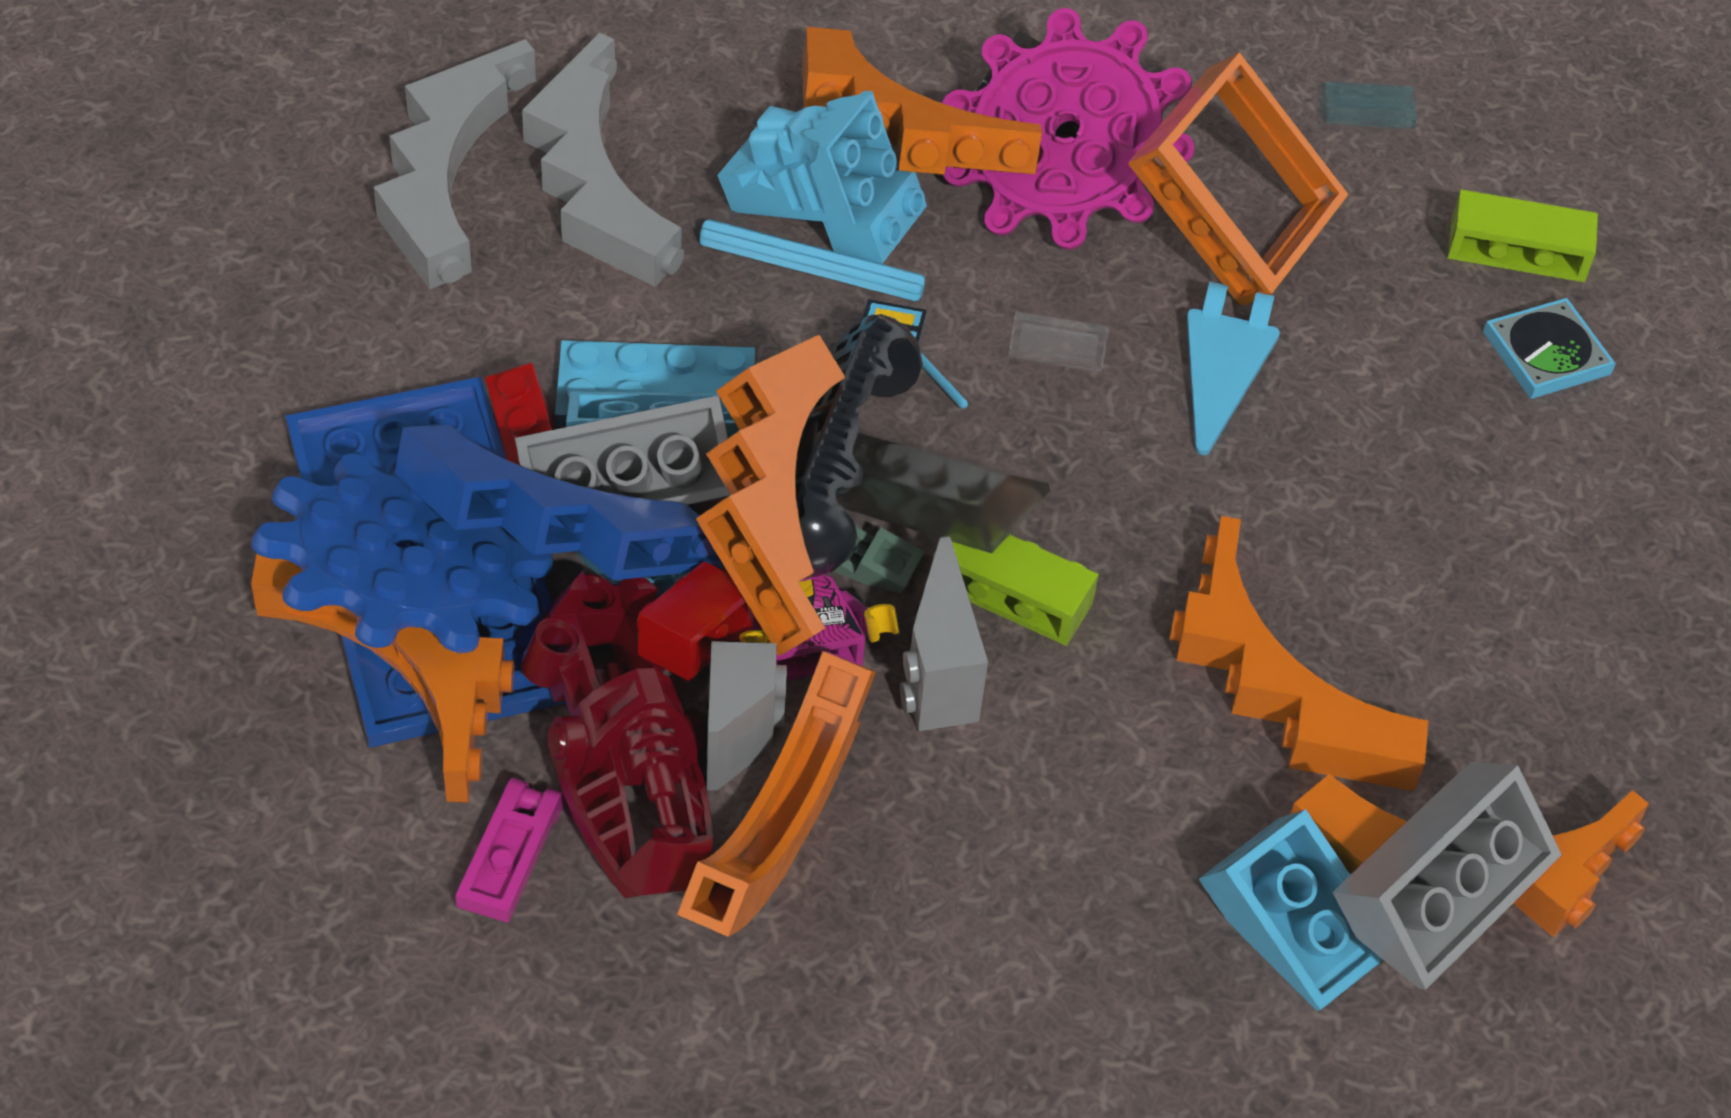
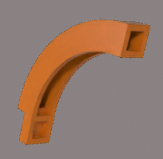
[677,651,876,937]

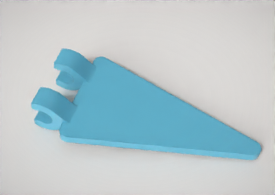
[1187,282,1280,455]

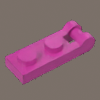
[455,778,565,923]

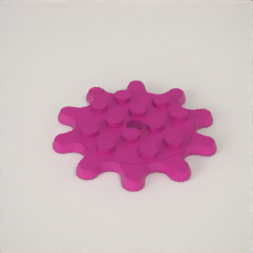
[942,8,1195,250]

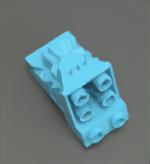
[717,91,927,264]

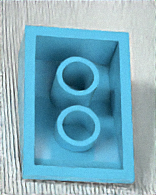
[1199,809,1383,1011]

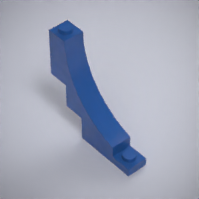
[394,425,726,580]

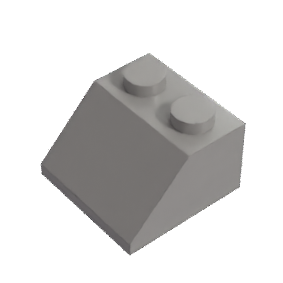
[707,641,787,790]

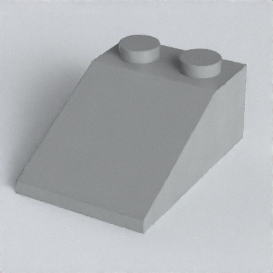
[900,536,988,731]

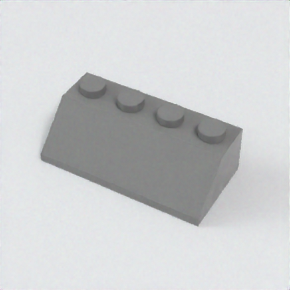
[515,395,731,515]
[1333,762,1562,990]

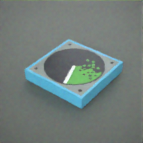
[1483,298,1616,399]

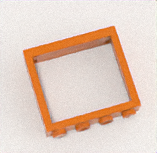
[1128,52,1349,306]

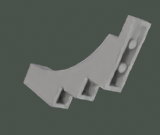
[522,32,684,287]
[373,39,536,289]

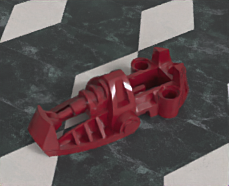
[521,571,713,898]

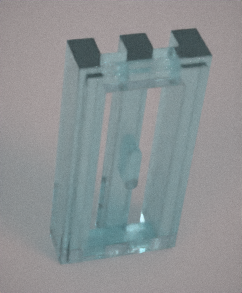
[1323,82,1417,129]

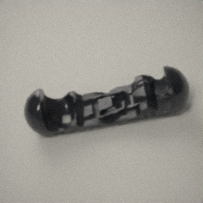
[795,314,923,577]

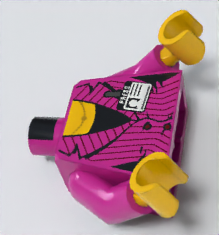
[737,575,900,681]

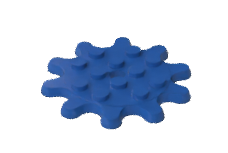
[251,453,553,653]

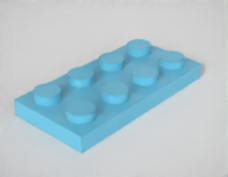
[555,340,755,426]

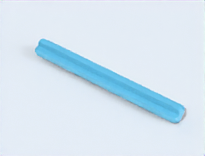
[700,219,925,302]

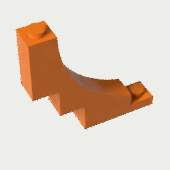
[696,335,845,656]

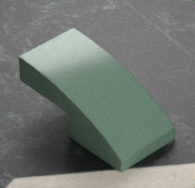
[833,526,924,593]

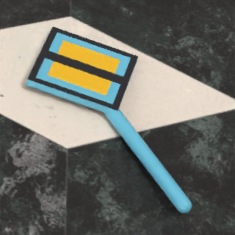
[863,299,968,409]

